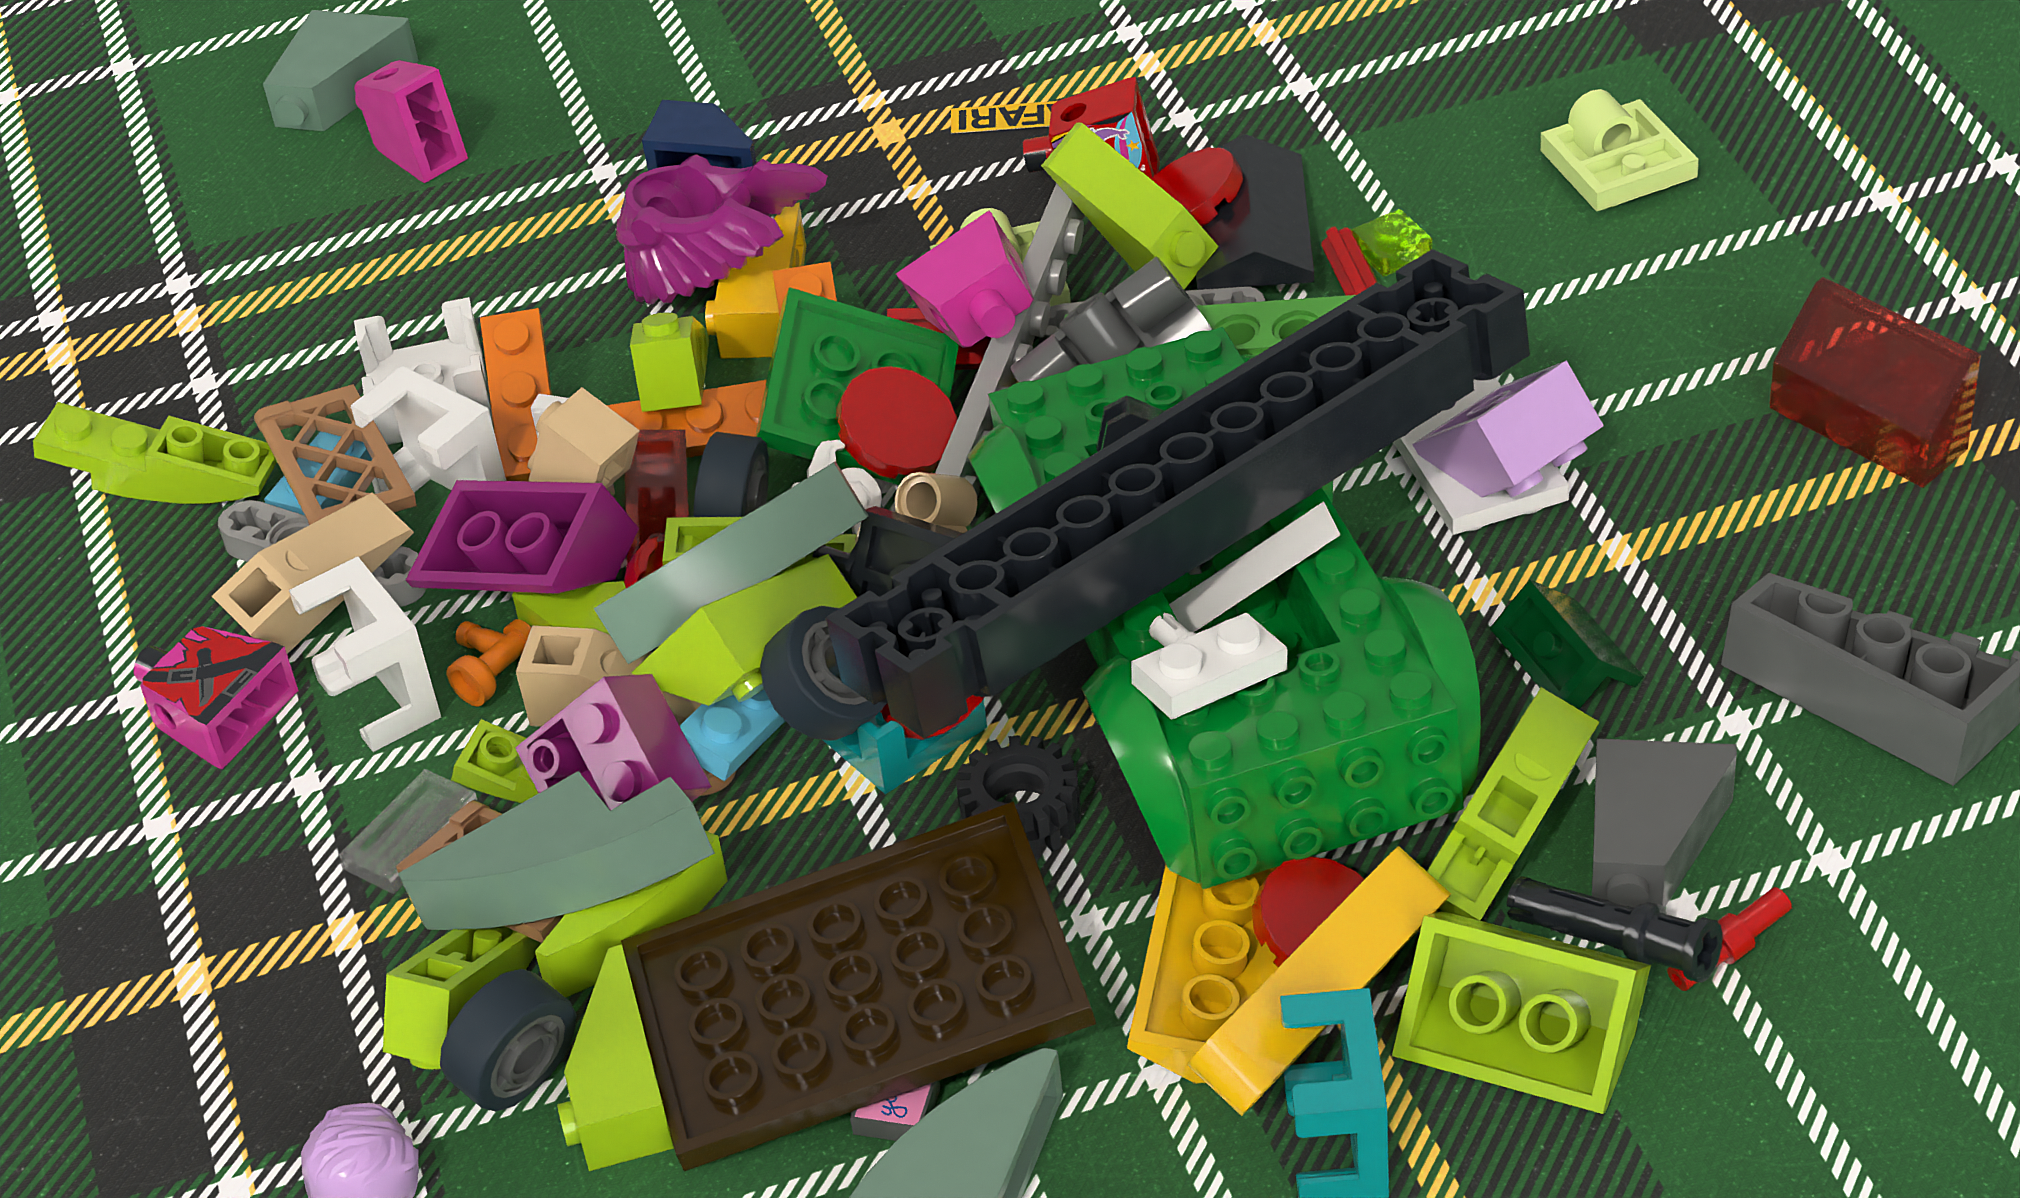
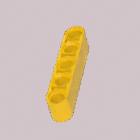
[1187,846,1451,1116]

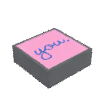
[850,1080,941,1141]

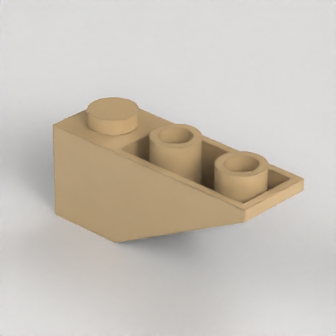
[527,387,640,489]
[212,492,414,654]
[516,626,702,727]

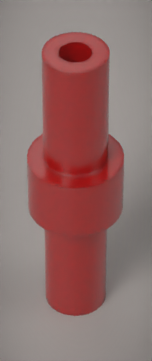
[1667,887,1792,991]

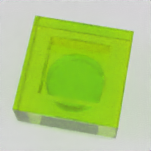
[1351,209,1432,277]

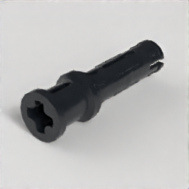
[1507,876,1723,983]

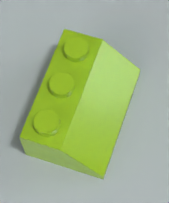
[631,554,857,706]
[1392,911,1651,1114]

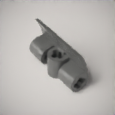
[1010,256,1213,382]

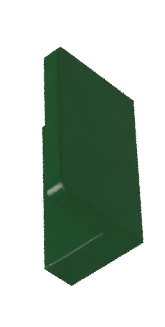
[1489,579,1644,709]

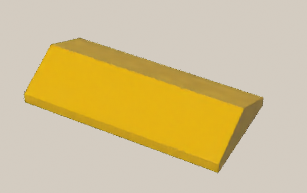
[1127,865,1279,1084]

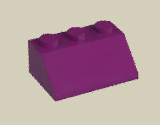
[405,480,639,593]

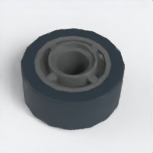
[693,432,769,517]
[760,606,887,741]
[440,969,577,1112]

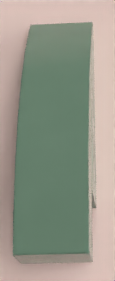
[594,461,869,664]
[398,771,715,930]
[849,1048,1063,1198]

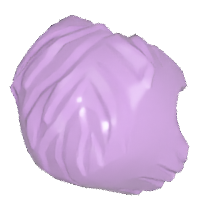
[301,1103,419,1198]

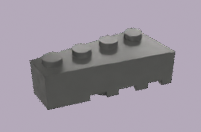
[1721,573,2020,786]

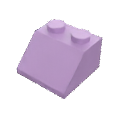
[1412,360,1604,497]

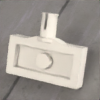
[1131,613,1287,720]

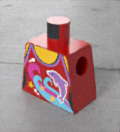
[1023,77,1160,179]

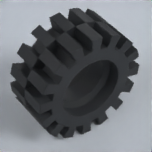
[956,735,1081,859]

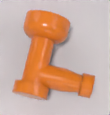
[446,619,531,707]

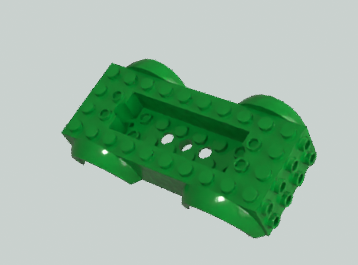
[967,327,1481,890]

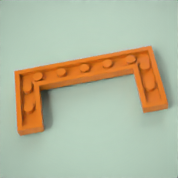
[480,262,837,482]

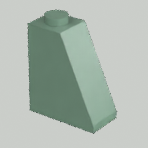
[263,10,419,131]

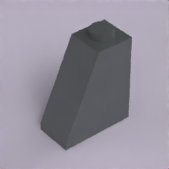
[1592,739,1737,908]

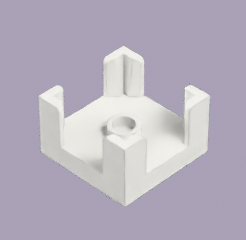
[354,297,493,445]
[351,365,506,494]
[289,556,441,752]

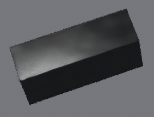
[1196,134,1315,290]

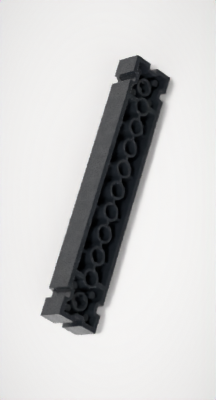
[825,249,1530,739]

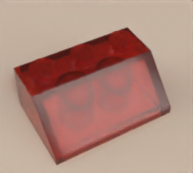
[1769,277,1981,488]

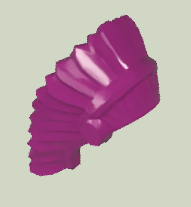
[616,154,828,304]

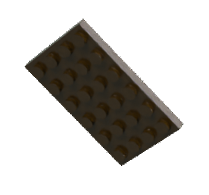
[621,801,1096,1171]

